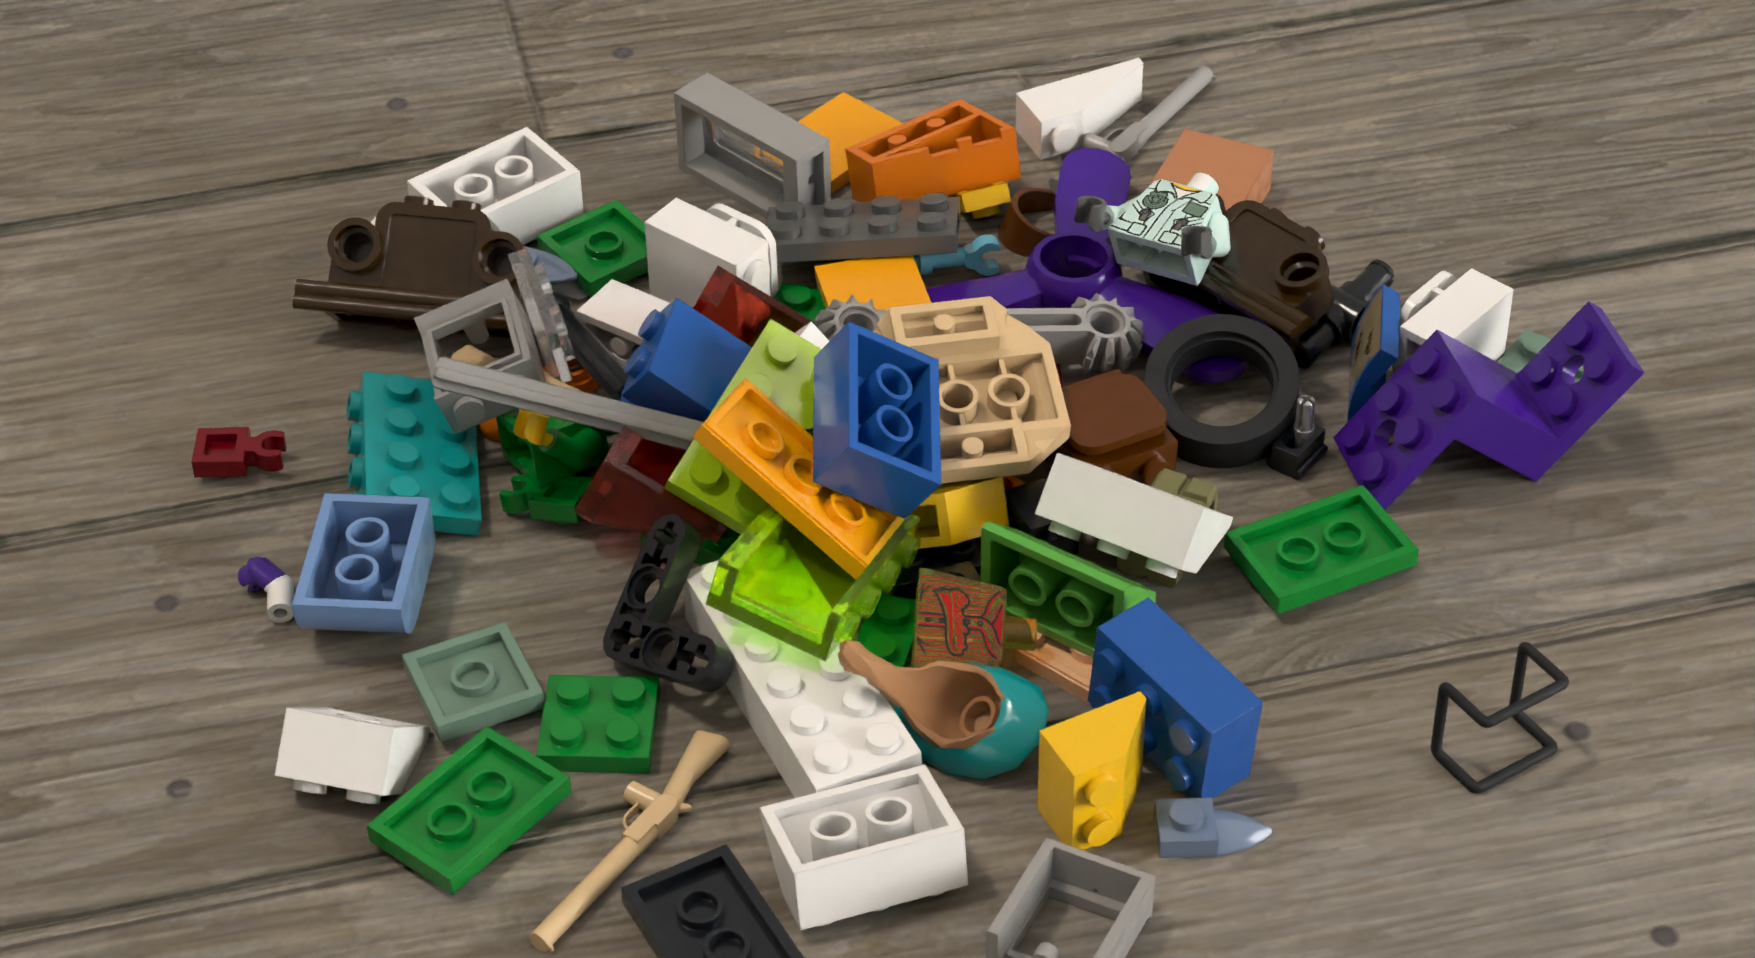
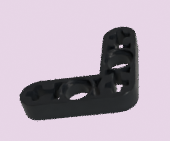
[603,514,734,692]

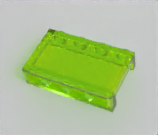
[705,504,921,661]

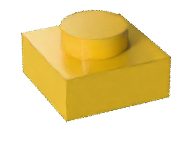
[955,181,1011,218]

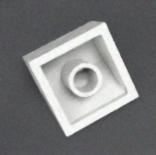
[274,707,430,804]

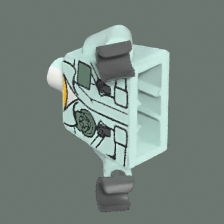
[1074,173,1231,286]

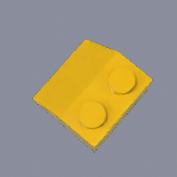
[1037,691,1146,850]

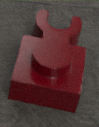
[191,427,287,478]

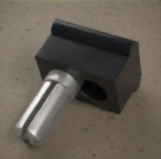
[1266,395,1328,480]

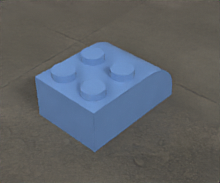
[292,493,436,634]

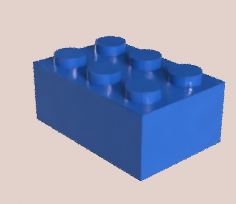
[813,322,941,519]
[1088,597,1263,798]

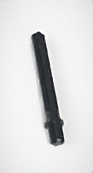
[529,282,628,401]

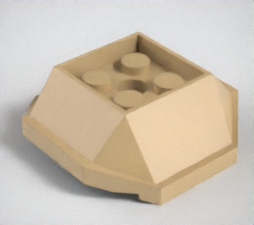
[874,296,1071,484]

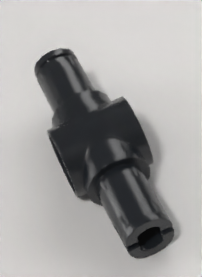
[1293,259,1394,369]

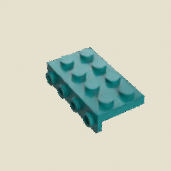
[346,371,482,536]

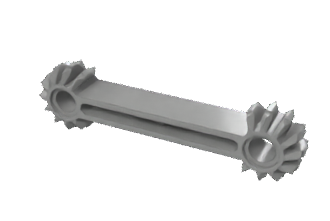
[814,292,1143,375]

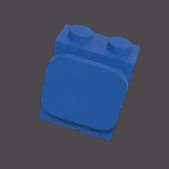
[621,297,752,422]

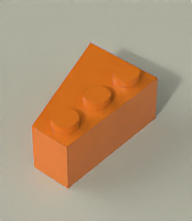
[845,99,1021,202]

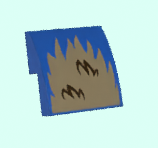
[1347,284,1400,422]

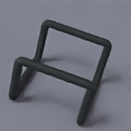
[1431,642,1569,793]

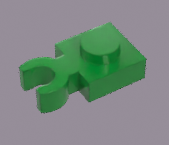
[499,475,600,524]

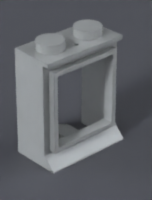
[414,279,546,434]
[986,838,1155,958]

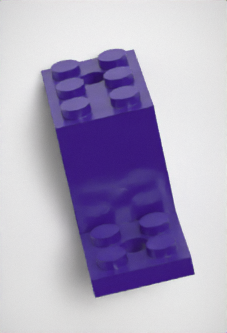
[1333,301,1644,510]

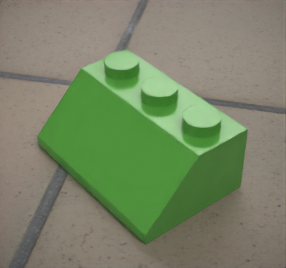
[980,521,1156,658]

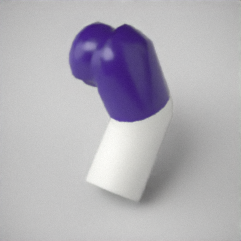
[238,557,294,623]

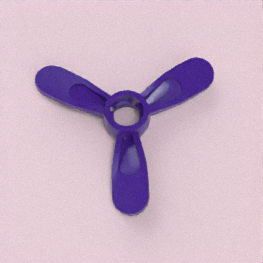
[926,148,1250,384]

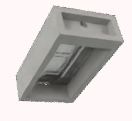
[674,72,831,218]

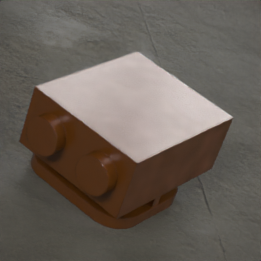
[1045,368,1178,486]

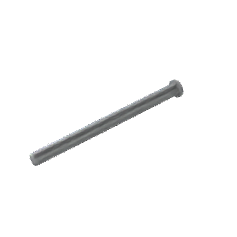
[432,357,704,451]

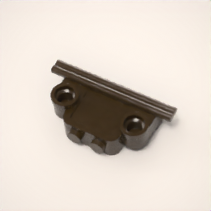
[1142,194,1335,352]
[293,196,549,339]

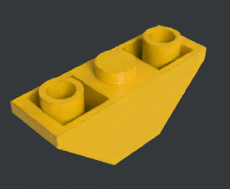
[886,477,1010,551]

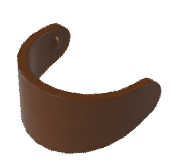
[998,187,1056,257]

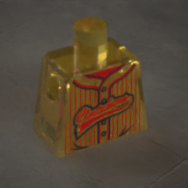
[911,568,1037,668]

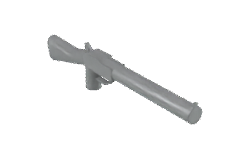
[1049,66,1217,194]

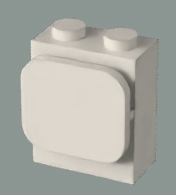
[645,198,778,341]
[1392,268,1514,373]

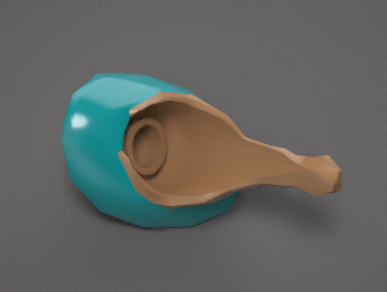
[837,640,1049,780]

